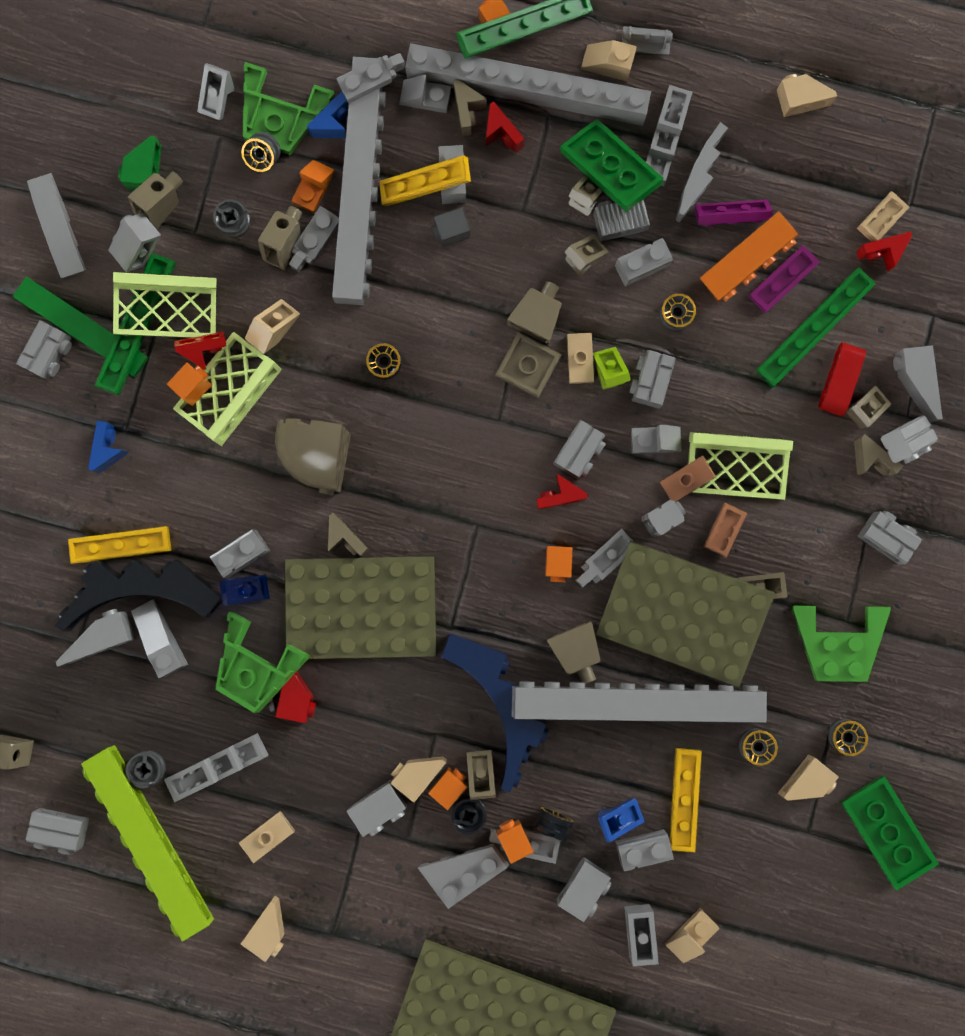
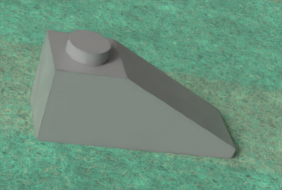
[893,345,943,423]
[131,599,188,678]
[56,609,136,667]

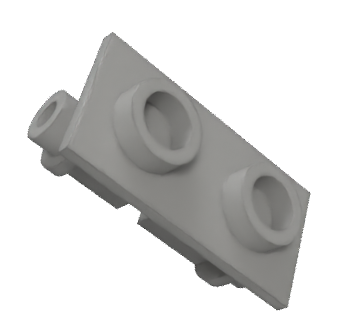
[622,26,673,55]

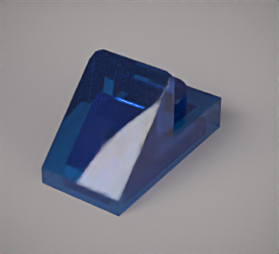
[219,574,270,606]

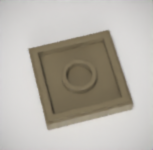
[495,332,562,399]

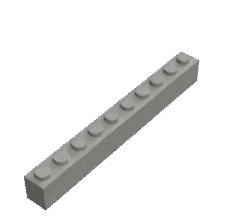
[405,43,651,126]
[332,57,386,305]
[512,681,767,722]

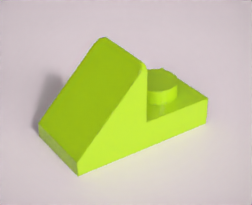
[593,347,631,389]

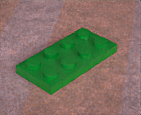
[560,119,664,212]
[840,775,939,891]

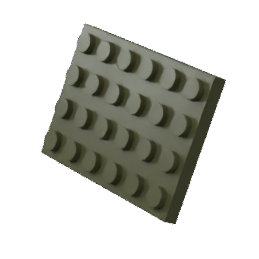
[596,541,775,687]
[285,556,436,659]

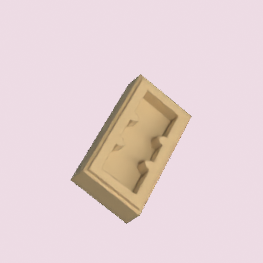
[856,191,909,242]
[567,333,594,384]
[239,811,295,863]

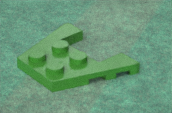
[243,62,336,155]
[791,606,891,682]
[215,612,310,713]

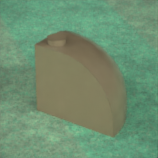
[275,419,351,496]

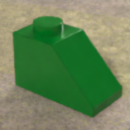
[118,136,162,190]

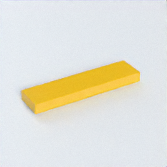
[379,155,471,207]
[68,526,171,564]
[669,748,702,852]

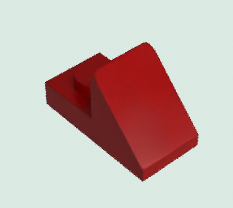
[486,101,524,153]
[856,231,912,272]
[174,331,227,370]
[536,474,588,510]

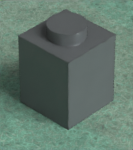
[431,208,470,247]

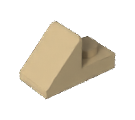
[665,908,719,963]

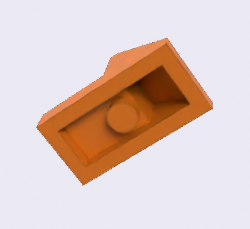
[291,160,335,214]

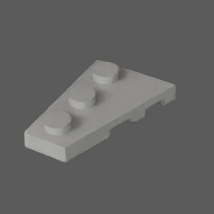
[418,844,509,909]

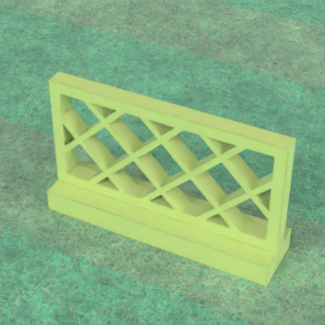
[113,272,217,338]
[173,332,282,446]
[688,432,793,500]

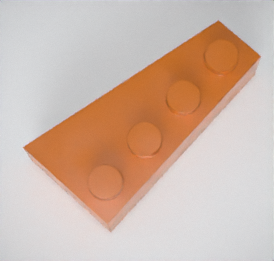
[700,211,798,302]

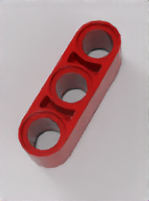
[818,342,866,417]

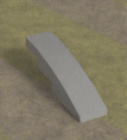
[646,85,692,187]
[675,122,728,223]
[27,173,86,278]
[164,733,269,802]

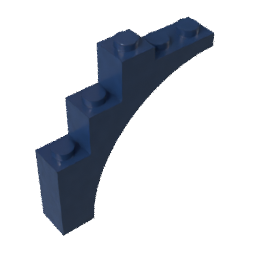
[442,633,549,792]

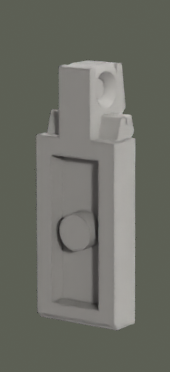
[336,53,405,103]
[289,206,339,273]
[575,529,634,587]
[489,829,561,864]

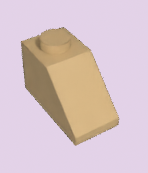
[581,40,637,82]
[777,74,837,117]
[245,299,300,354]
[778,754,839,801]
[390,756,447,802]
[241,896,285,962]

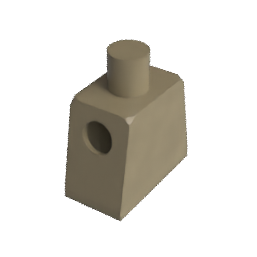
[128,172,183,230]
[258,206,302,270]
[507,281,562,345]
[546,621,601,684]
[0,735,34,770]

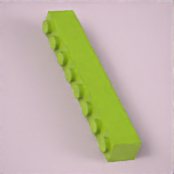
[81,745,214,942]

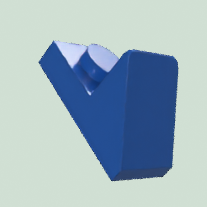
[307,92,349,139]
[88,421,128,473]
[598,798,645,842]

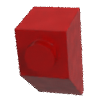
[276,671,316,723]

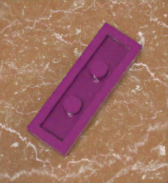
[694,199,773,226]
[748,245,820,314]

